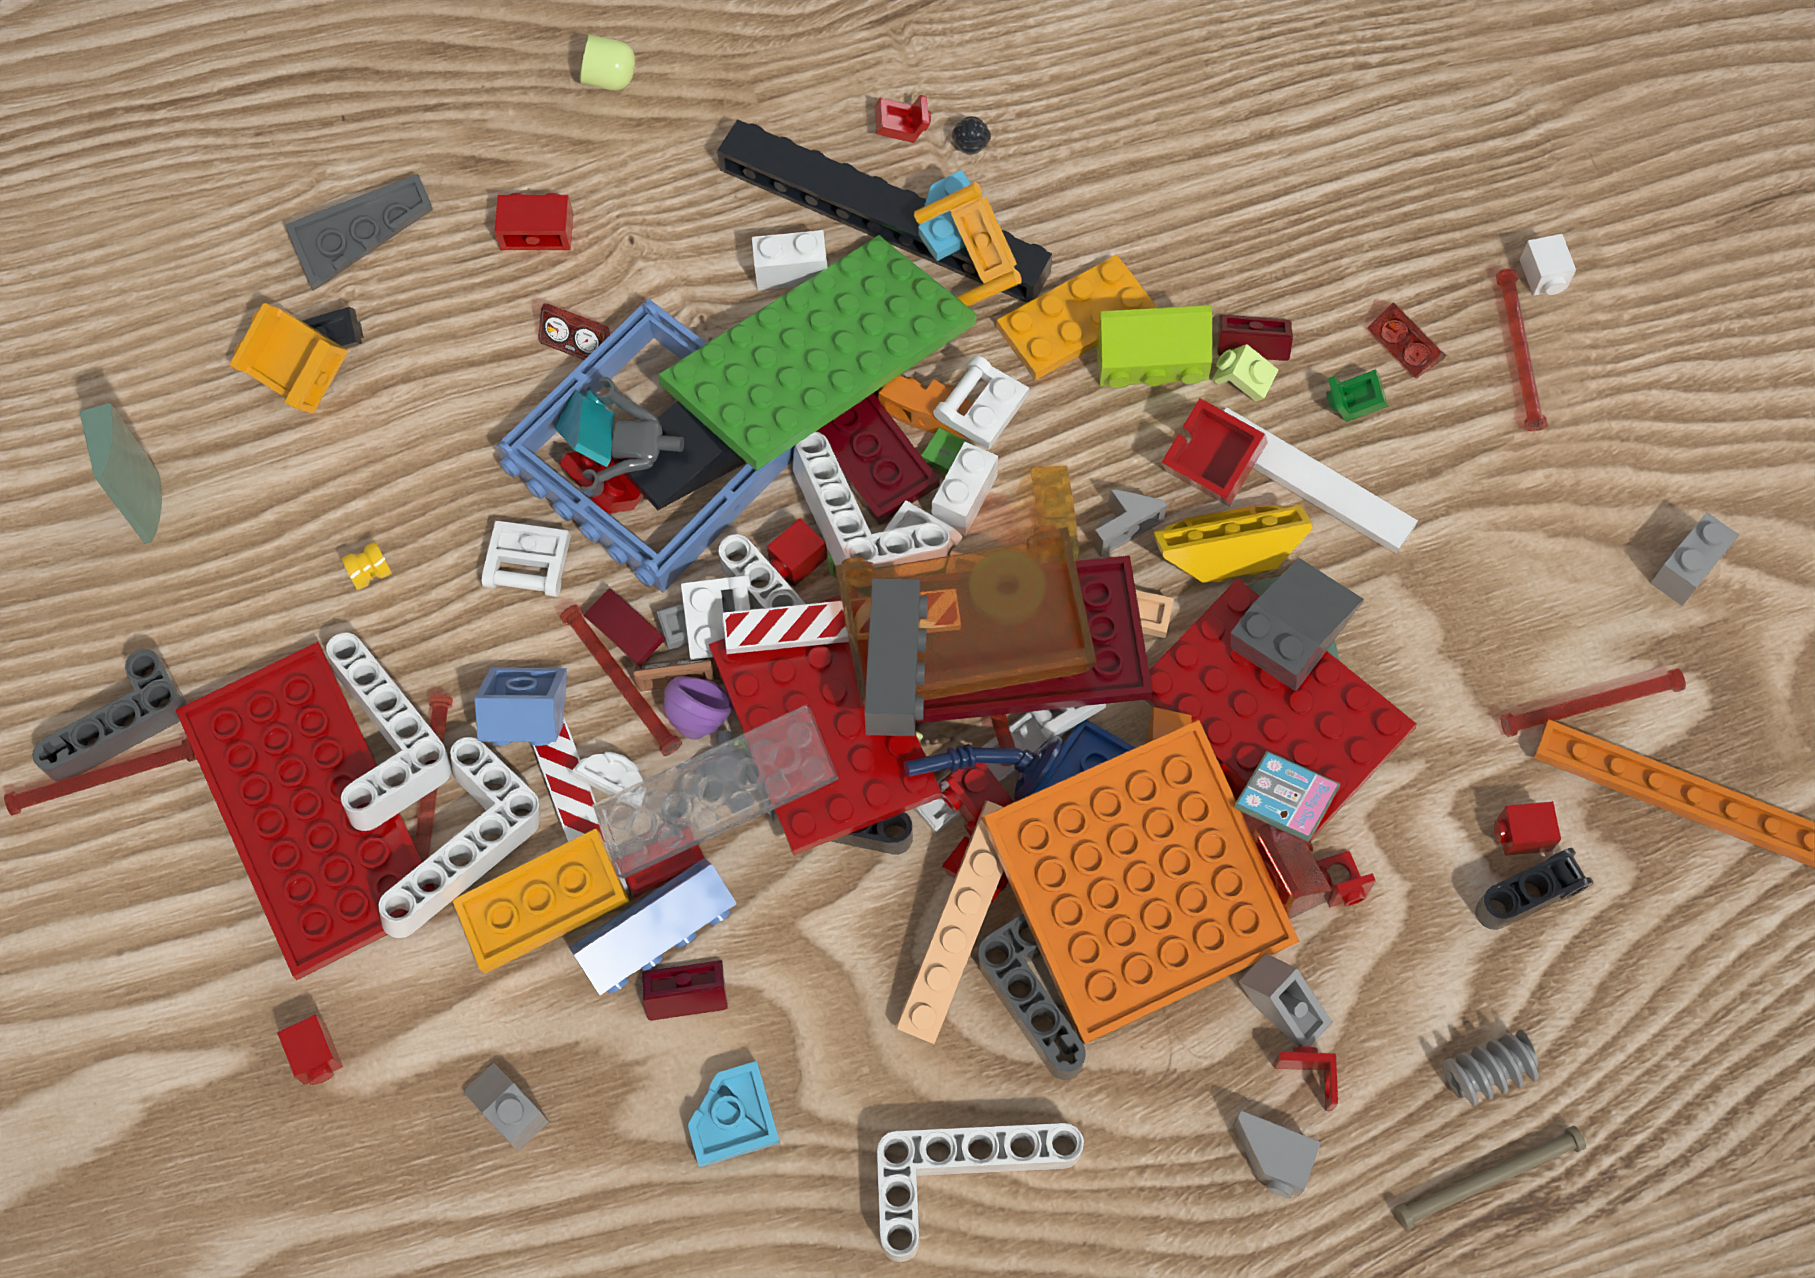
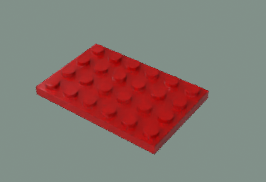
[1145,578,1417,841]
[709,590,942,856]

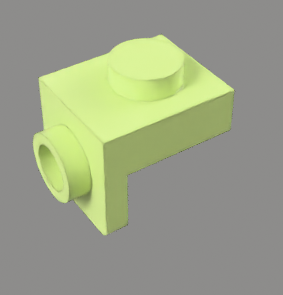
[1212,344,1278,402]

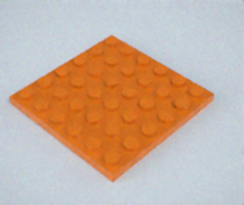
[981,720,1300,1044]

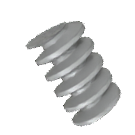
[1443,1029,1539,1106]

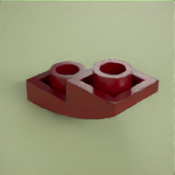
[583,588,666,667]

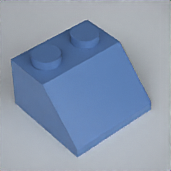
[474,667,567,746]

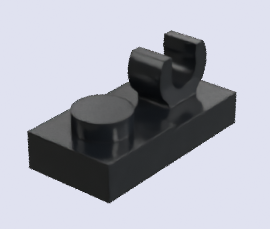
[302,307,364,348]

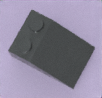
[1231,558,1364,691]

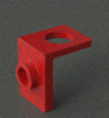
[1313,851,1376,908]
[1274,1046,1338,1111]

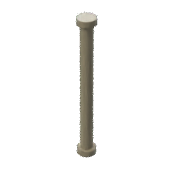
[1394,1125,1586,1231]

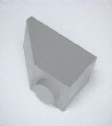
[1239,953,1332,1047]
[463,1063,549,1151]
[1233,1110,1321,1198]

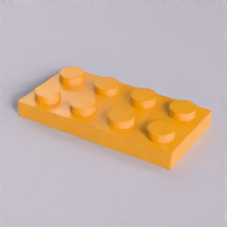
[996,254,1157,381]
[452,829,630,974]

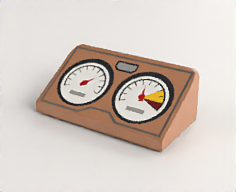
[634,657,715,692]

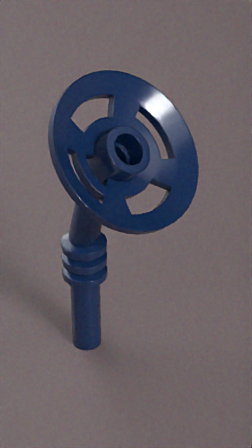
[904,736,1062,802]

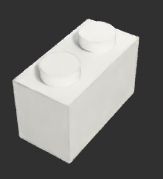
[752,230,827,291]
[932,441,998,536]

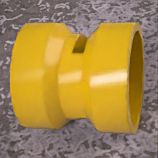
[341,541,392,591]

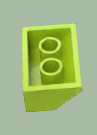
[1096,305,1212,388]

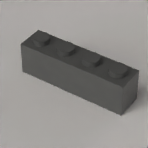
[865,578,928,736]

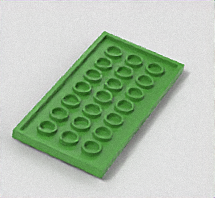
[659,235,977,471]

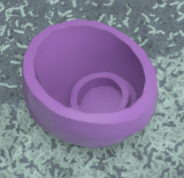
[663,676,733,740]

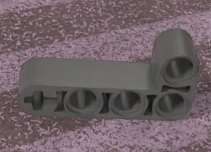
[32,649,187,782]
[978,914,1086,1080]

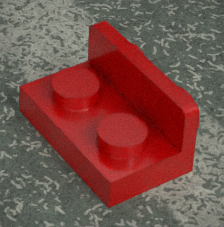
[559,450,643,514]
[938,763,1014,836]

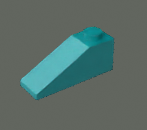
[554,389,615,467]

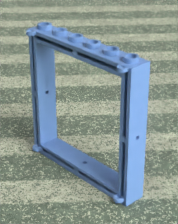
[496,298,794,593]

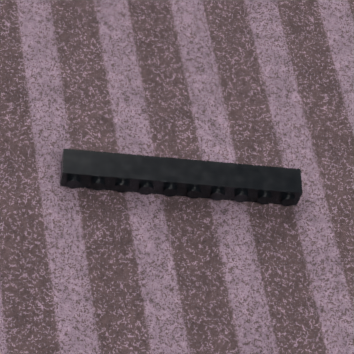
[717,119,1052,303]

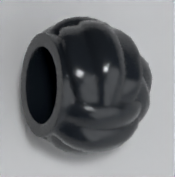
[952,116,991,155]

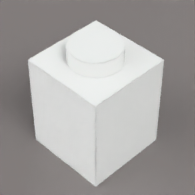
[1520,234,1576,296]

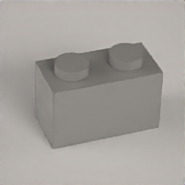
[1651,512,1739,606]

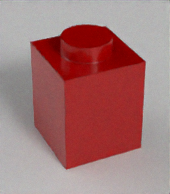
[767,518,827,587]
[1494,801,1561,856]
[277,1014,343,1085]

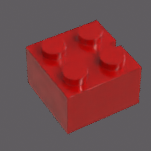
[1161,398,1268,507]

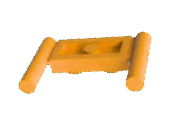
[914,182,1022,307]

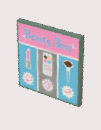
[1234,751,1340,842]

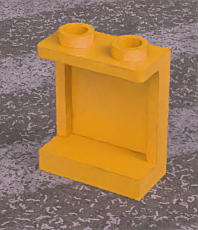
[230,303,349,414]

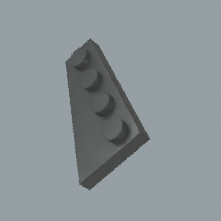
[285,174,433,291]

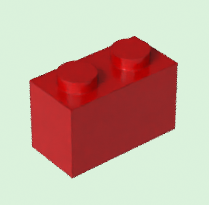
[494,193,574,250]

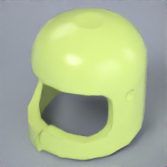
[579,34,635,91]

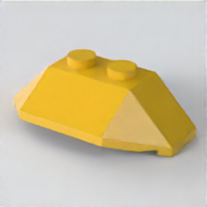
[1154,504,1313,583]

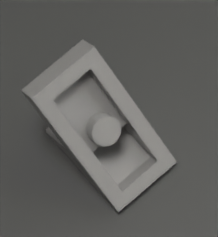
[1093,489,1167,557]

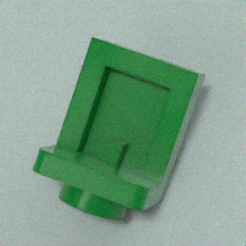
[1326,369,1389,422]

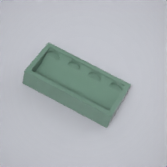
[79,402,162,544]

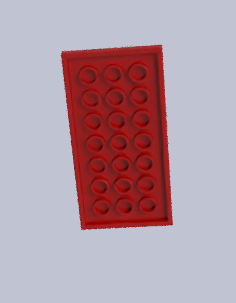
[176,642,436,980]

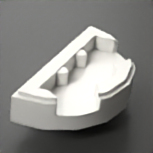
[570,752,646,811]

